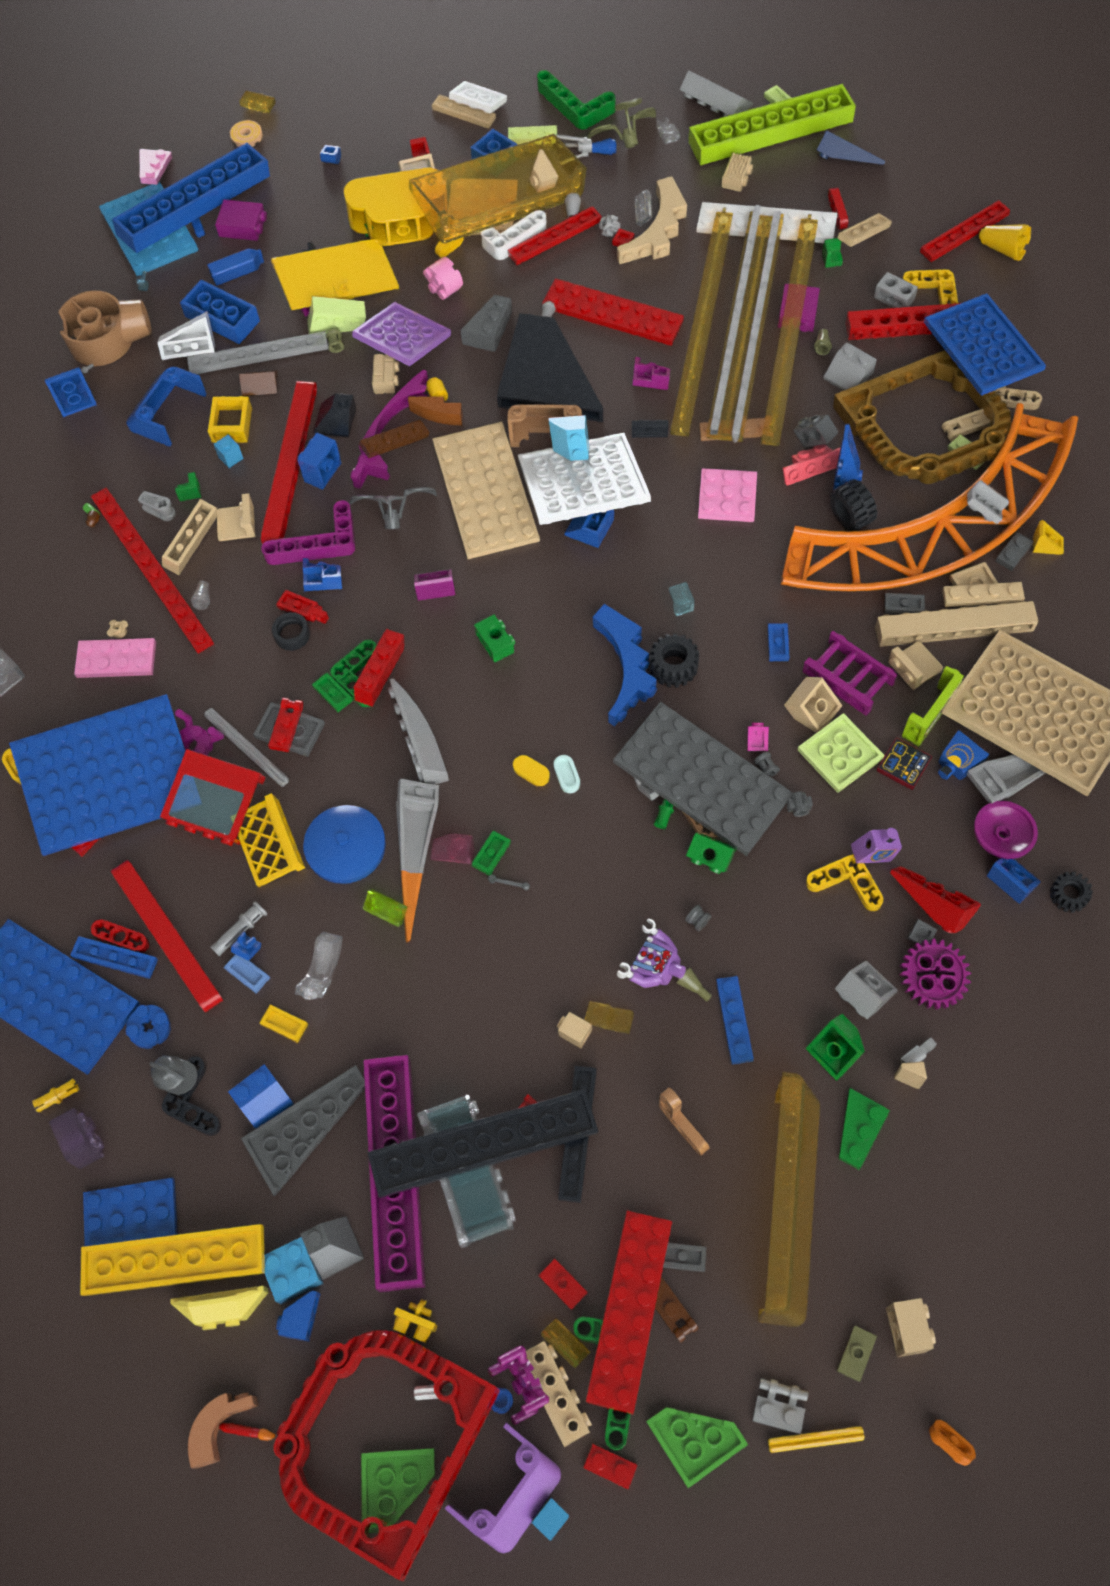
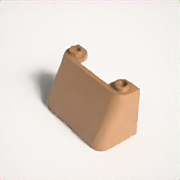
[508,405,582,447]

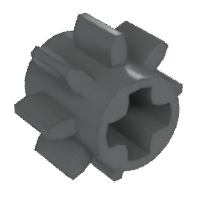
[786,792,813,817]

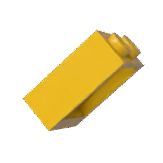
[208,396,252,443]

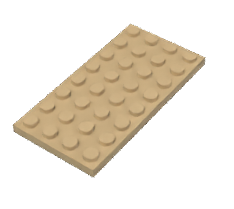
[432,422,540,559]

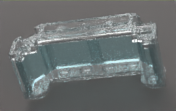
[417,1095,516,1248]

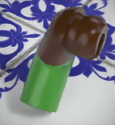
[83,503,100,527]

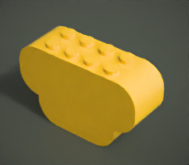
[344,168,448,246]

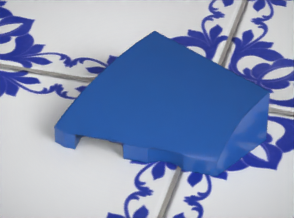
[303,558,342,591]

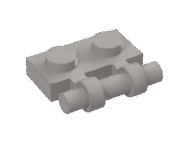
[752,1379,808,1434]

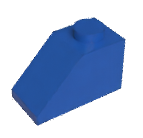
[276,1291,321,1342]

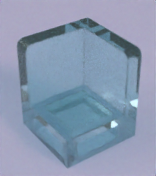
[669,582,695,616]

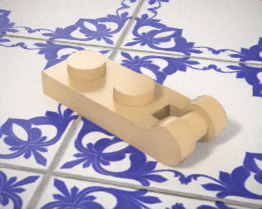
[941,409,991,442]

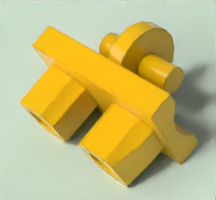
[393,1299,438,1343]

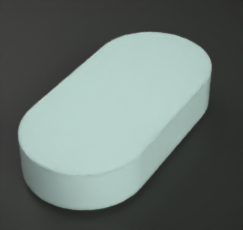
[554,755,580,793]

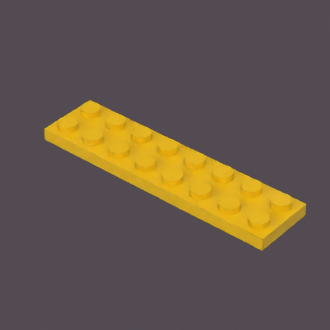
[80,1224,265,1296]

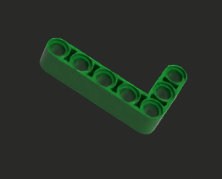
[537,70,616,130]
[574,1317,630,1450]

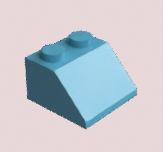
[549,416,590,461]

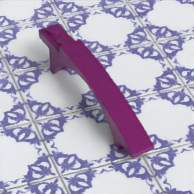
[351,370,428,489]

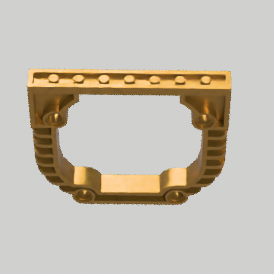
[833,350,1011,484]

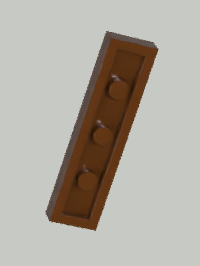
[359,420,430,458]

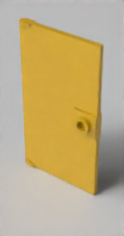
[271,238,399,310]

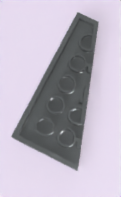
[241,1065,365,1196]

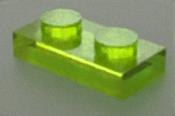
[363,889,408,927]

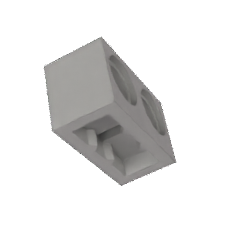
[874,272,918,308]

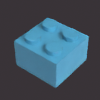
[264,1237,324,1304]

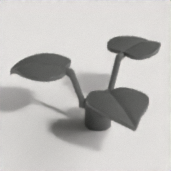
[350,487,437,529]

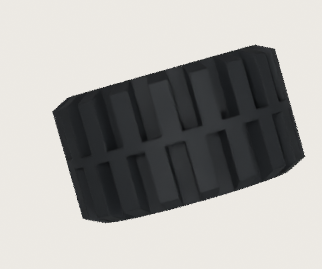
[830,479,878,531]
[649,633,699,688]

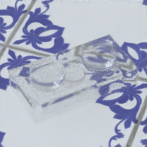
[635,189,653,227]

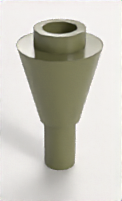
[676,967,712,1002]

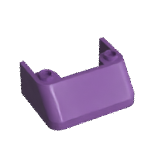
[445,1423,561,1553]

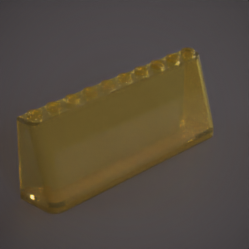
[409,134,587,243]
[758,1072,820,1327]

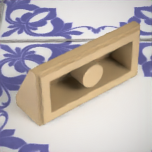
[894,1062,927,1089]

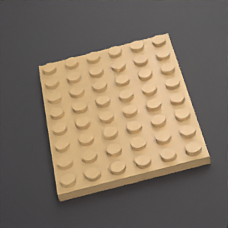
[942,630,1110,796]

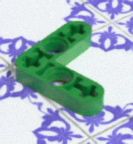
[330,639,377,708]

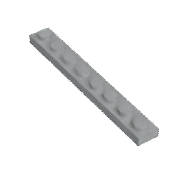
[187,331,329,374]

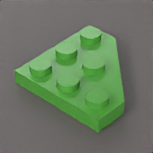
[647,1407,748,1488]
[361,1448,436,1533]

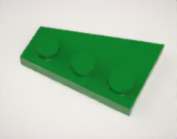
[839,1088,890,1170]

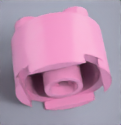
[423,257,463,300]

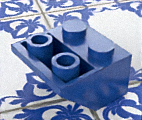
[564,509,614,548]

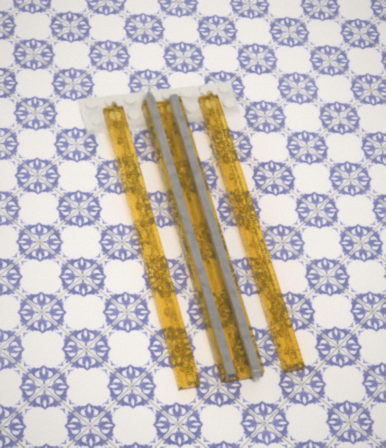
[671,202,837,446]

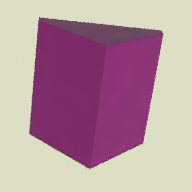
[414,569,455,601]

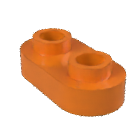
[929,1420,976,1466]

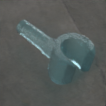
[136,271,149,291]

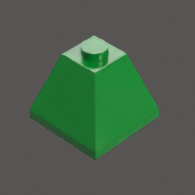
[806,1014,865,1081]

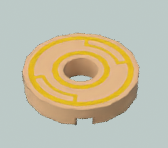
[230,120,263,147]

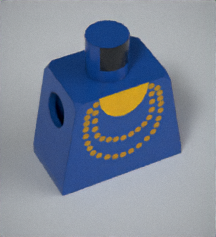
[938,730,989,780]

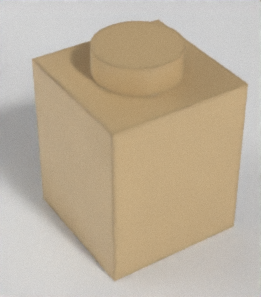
[557,1012,592,1048]

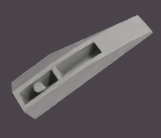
[388,678,449,785]

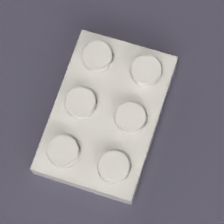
[449,81,507,113]

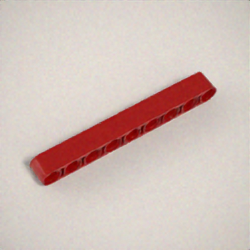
[110,860,223,1013]

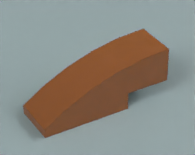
[408,397,463,426]

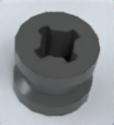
[685,905,712,932]

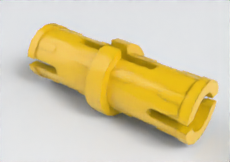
[33,1079,79,1113]

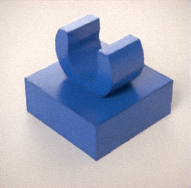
[231,932,261,961]

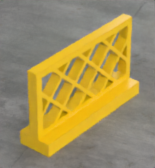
[231,793,305,887]

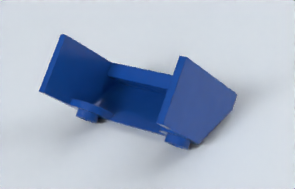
[126,367,207,447]

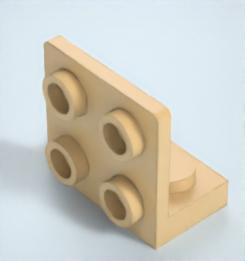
[217,493,256,541]

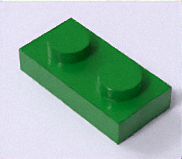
[312,673,353,712]
[472,831,511,876]

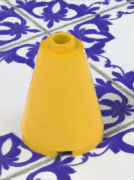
[979,224,1031,261]

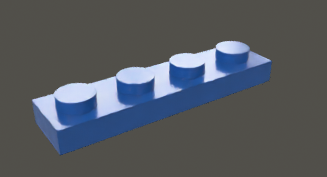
[70,936,158,979]
[716,976,754,1065]

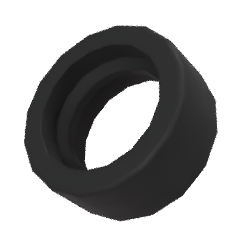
[272,612,310,651]

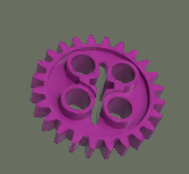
[899,939,971,1010]

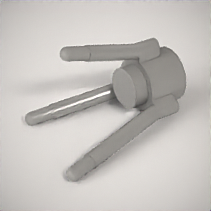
[555,135,592,165]

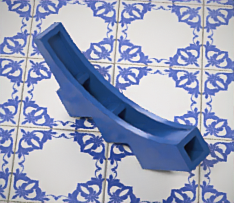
[593,604,657,726]

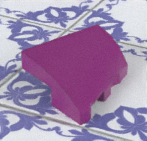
[632,357,670,390]

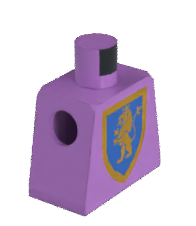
[851,828,902,864]

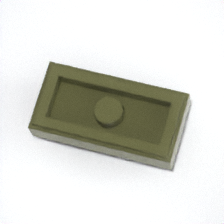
[837,1326,877,1382]

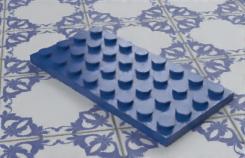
[0,919,141,1075]

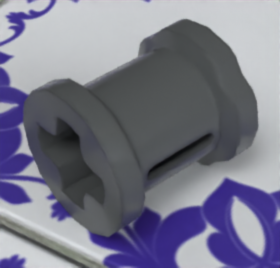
[754,752,780,777]

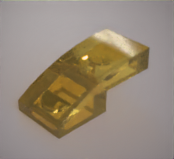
[585,1001,634,1034]

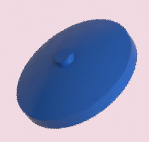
[303,805,386,884]

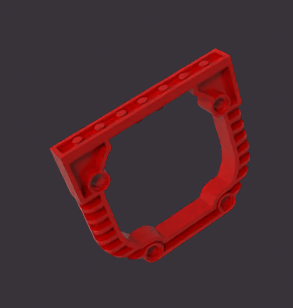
[274,1330,500,1581]

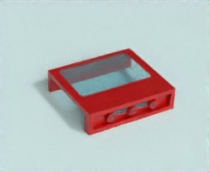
[160,749,266,846]

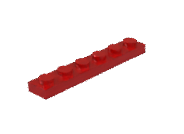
[920,200,1010,262]
[508,206,602,265]

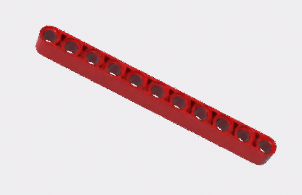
[261,381,317,545]

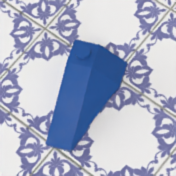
[833,424,863,490]

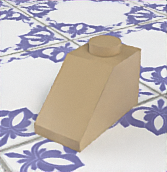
[530,149,558,193]

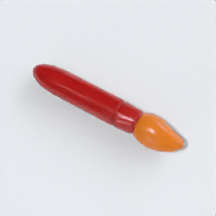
[218,1423,275,1441]

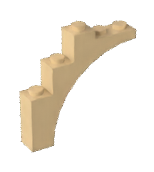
[617,176,687,264]

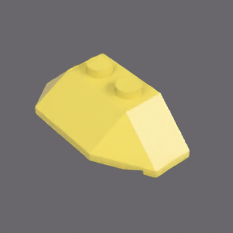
[170,1285,268,1330]

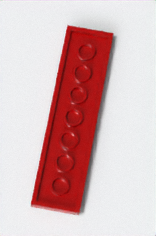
[542,278,684,346]
[586,1211,672,1414]

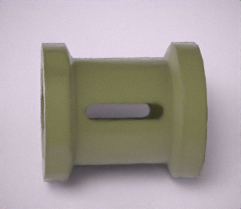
[326,329,344,353]

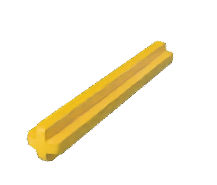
[768,1426,864,1453]

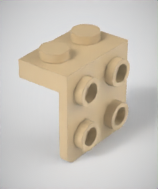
[888,642,943,690]

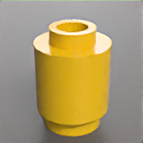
[427,377,448,401]

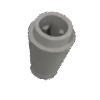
[564,193,581,218]

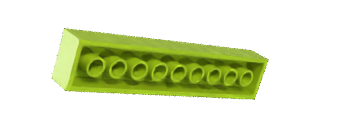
[689,84,856,165]

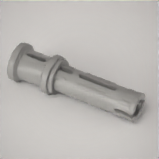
[210,901,267,957]

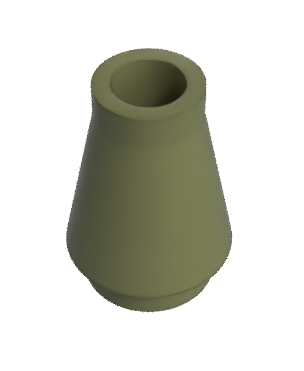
[814,329,832,355]

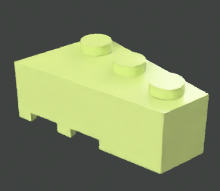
[307,296,366,334]

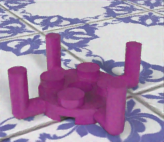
[175,709,224,756]
[488,1346,550,1425]

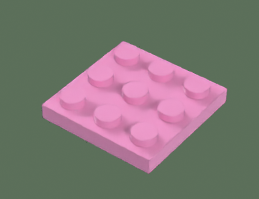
[698,468,757,522]

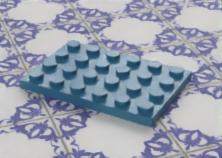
[99,181,199,276]

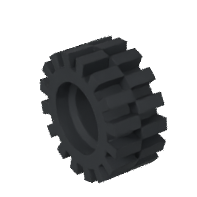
[1050,871,1093,913]

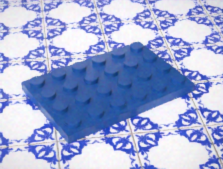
[924,293,1046,395]

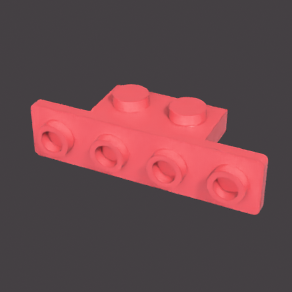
[783,444,841,486]

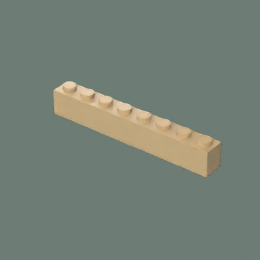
[875,601,1038,647]

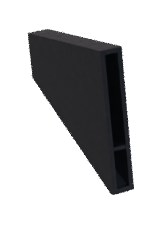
[497,313,604,422]

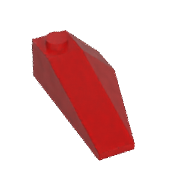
[890,866,981,933]

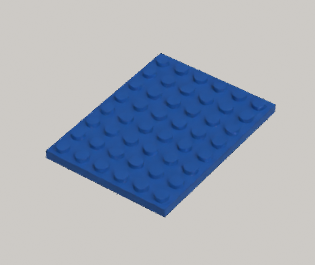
[9,694,203,856]

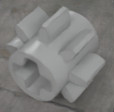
[599,214,620,237]

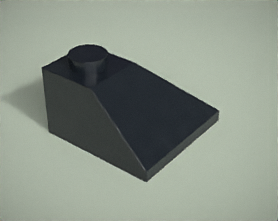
[313,393,356,437]

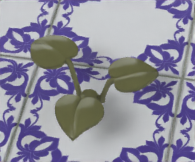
[587,98,656,148]

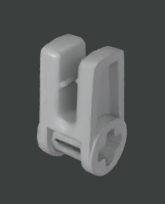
[138,491,176,521]

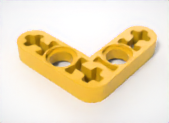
[903,269,958,305]
[806,855,883,911]

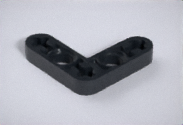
[162,1056,221,1136]

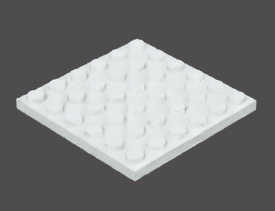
[518,433,651,525]

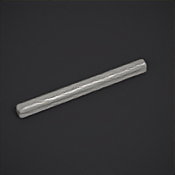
[204,708,289,787]

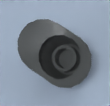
[149,1055,198,1095]

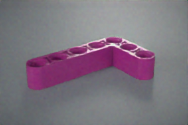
[261,500,355,565]

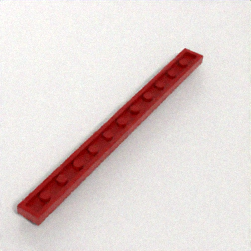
[90,487,214,654]

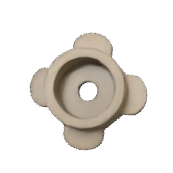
[107,620,128,639]

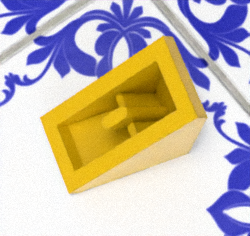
[1033,520,1064,555]

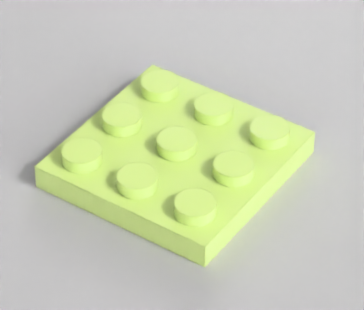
[797,713,884,793]

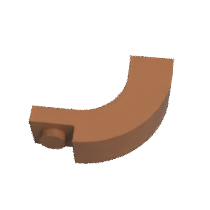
[188,1392,259,1469]

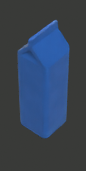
[207,248,264,286]

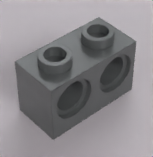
[793,414,838,448]

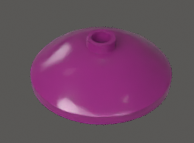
[974,801,1038,859]

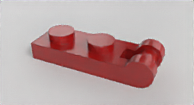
[268,697,303,753]

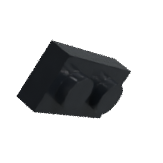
[632,420,668,438]

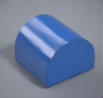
[320,145,341,164]

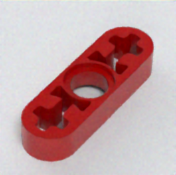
[828,187,848,230]
[91,919,149,953]

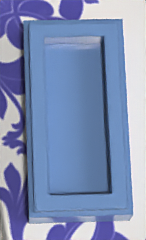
[224,954,270,994]

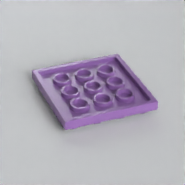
[352,302,451,366]

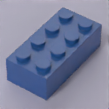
[180,280,260,344]

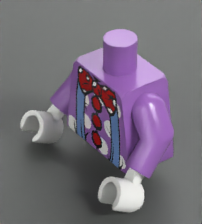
[617,919,686,988]

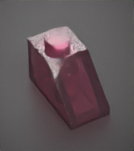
[430,833,474,864]

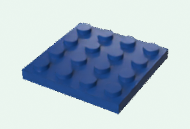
[83,1178,178,1247]

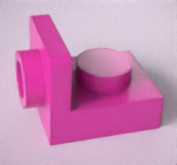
[747,723,769,751]

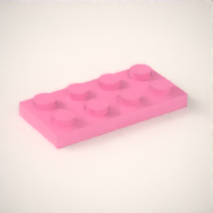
[74,638,156,678]

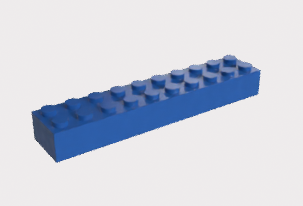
[112,143,270,253]

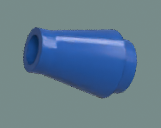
[592,138,617,155]

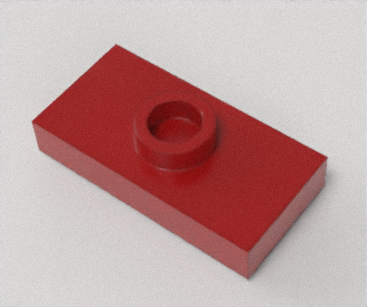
[538,1259,588,1311]

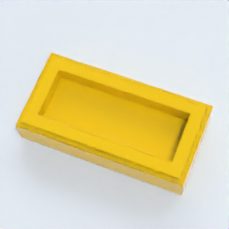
[260,1004,308,1043]

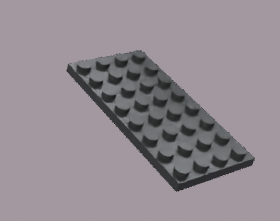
[613,702,793,856]

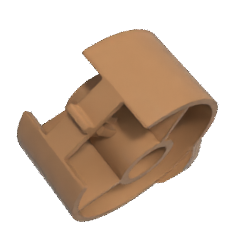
[59,291,152,366]

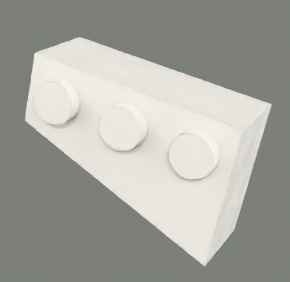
[158,312,216,360]

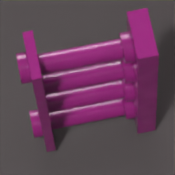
[802,631,897,716]

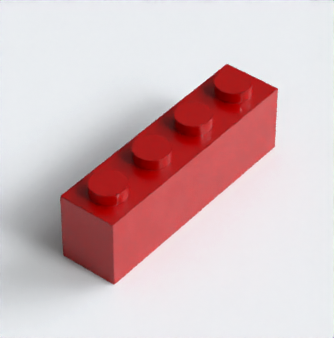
[354,629,404,707]

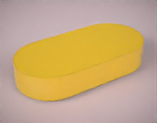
[435,230,464,258]
[513,755,550,786]

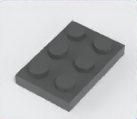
[253,702,325,757]

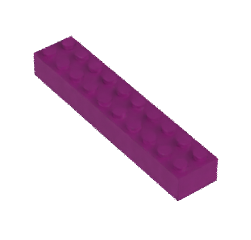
[364,1055,426,1292]

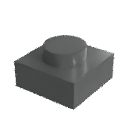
[907,919,937,946]

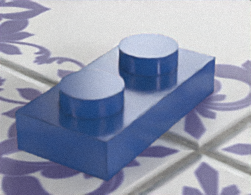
[767,623,790,661]

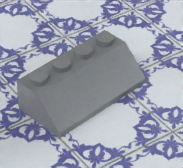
[680,70,753,117]

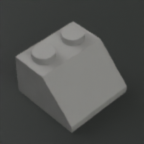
[823,342,877,391]
[835,961,898,1019]

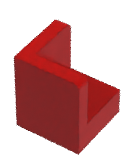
[409,137,430,158]

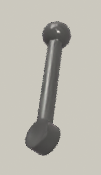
[488,875,530,891]

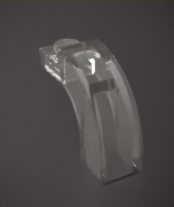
[295,932,343,999]

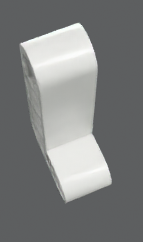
[481,210,547,260]

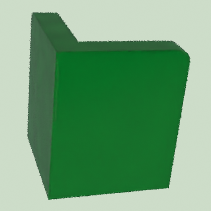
[822,238,843,268]
[175,472,201,502]

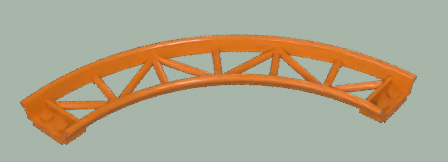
[781,403,1078,591]

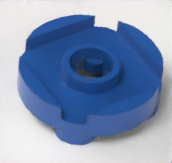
[126,1005,171,1049]

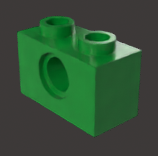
[474,614,515,663]
[686,832,737,874]

